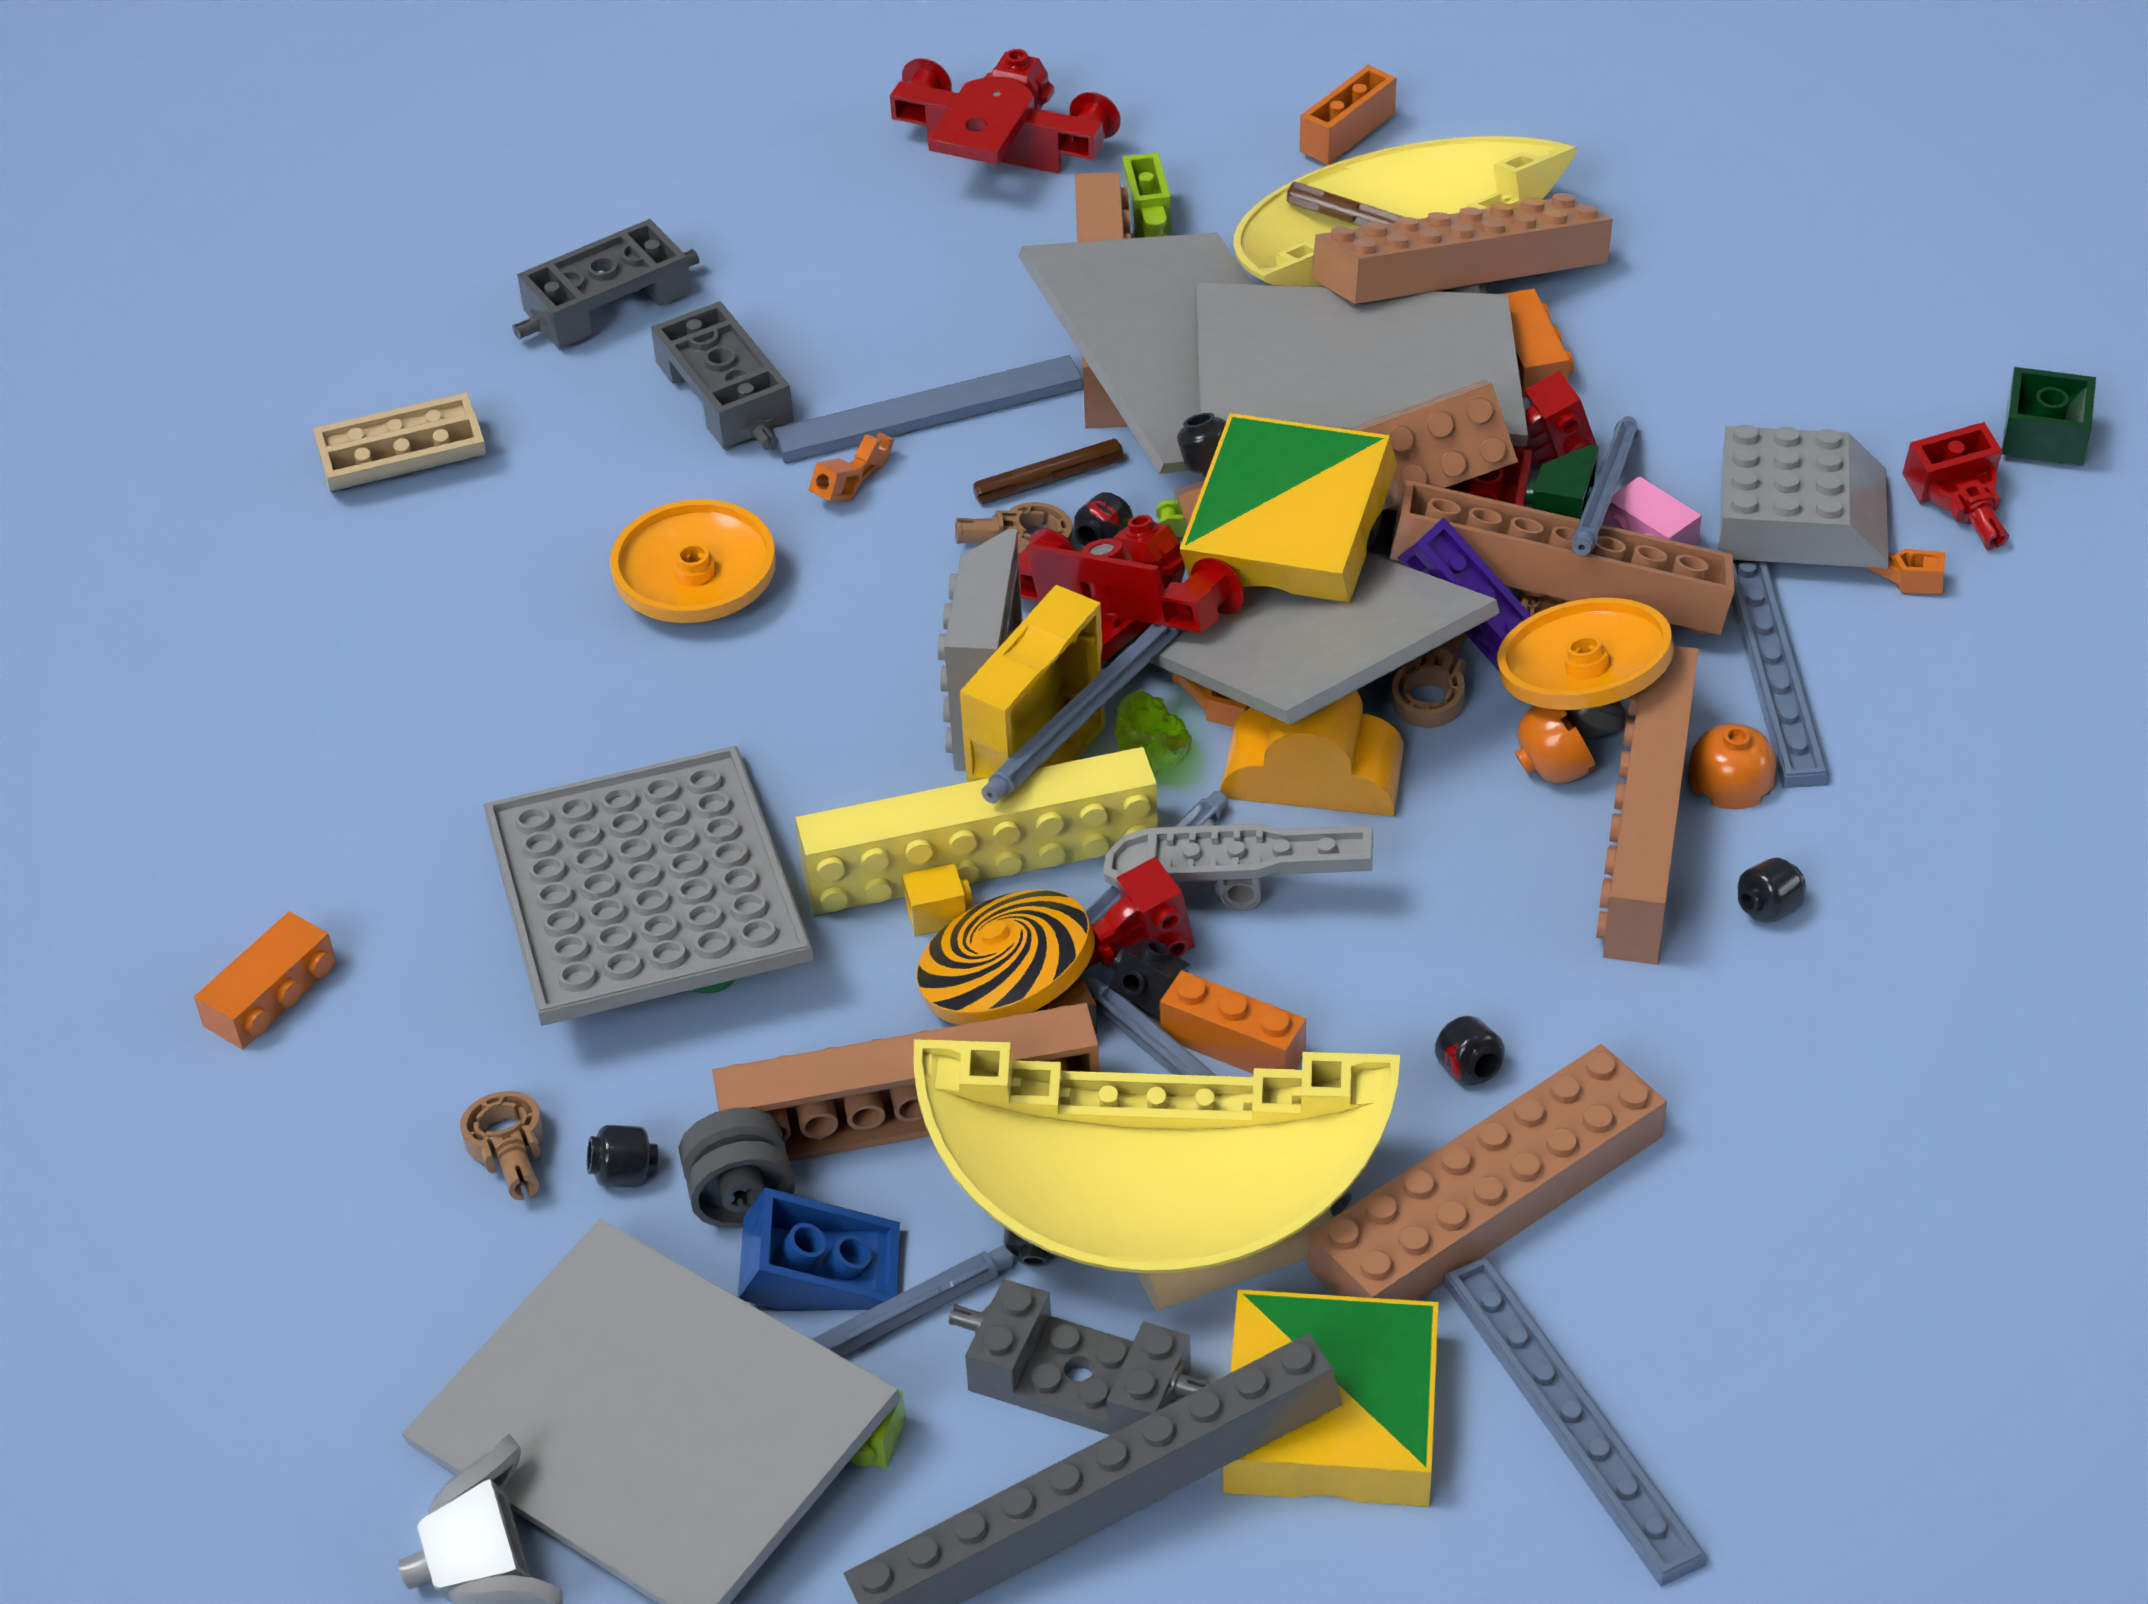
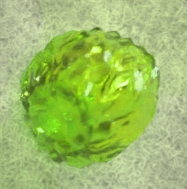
[1114,689,1192,773]

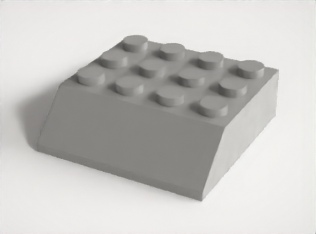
[1719,425,1888,569]
[938,529,1023,771]

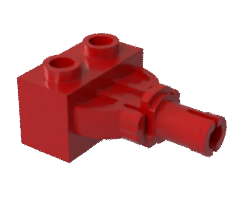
[1513,370,1599,466]
[1902,422,2009,549]
[1084,856,1195,971]

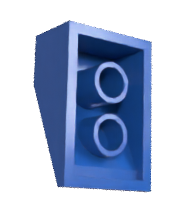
[738,1187,900,1311]

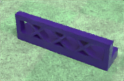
[1397,517,1532,671]

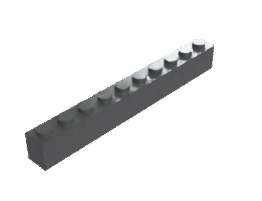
[843,1333,1343,1604]

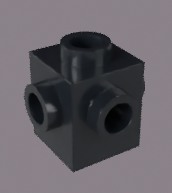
[1109,937,1191,1015]

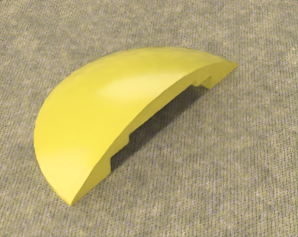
[1233,136,1577,287]
[913,1039,1400,1274]

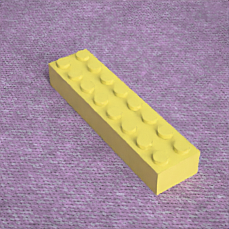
[795,747,1158,916]

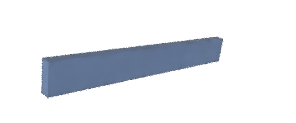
[772,355,1083,463]
[1718,546,1828,788]
[1444,1255,1706,1587]

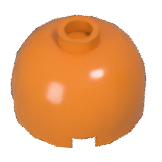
[1514,706,1596,784]
[1687,723,1777,810]

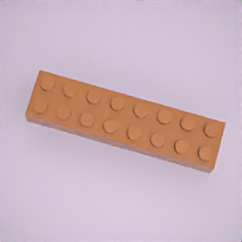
[1075,172,1131,428]
[1312,193,1613,304]
[1174,380,1518,527]
[1390,480,1734,635]
[1596,646,1699,965]
[712,1003,1099,1162]
[1308,1043,1667,1301]

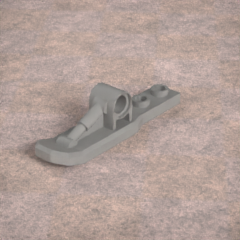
[1103,823,1374,911]

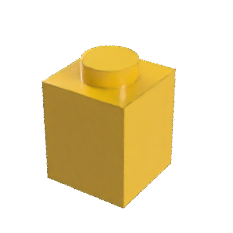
[902,863,973,936]

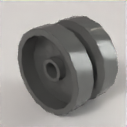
[678,1108,795,1228]

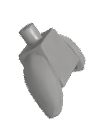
[398,1434,563,1604]

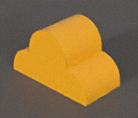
[1220,690,1404,817]

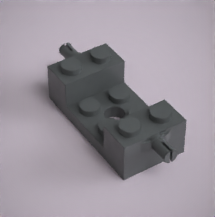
[512,219,699,349]
[651,301,794,450]
[948,1278,1210,1435]

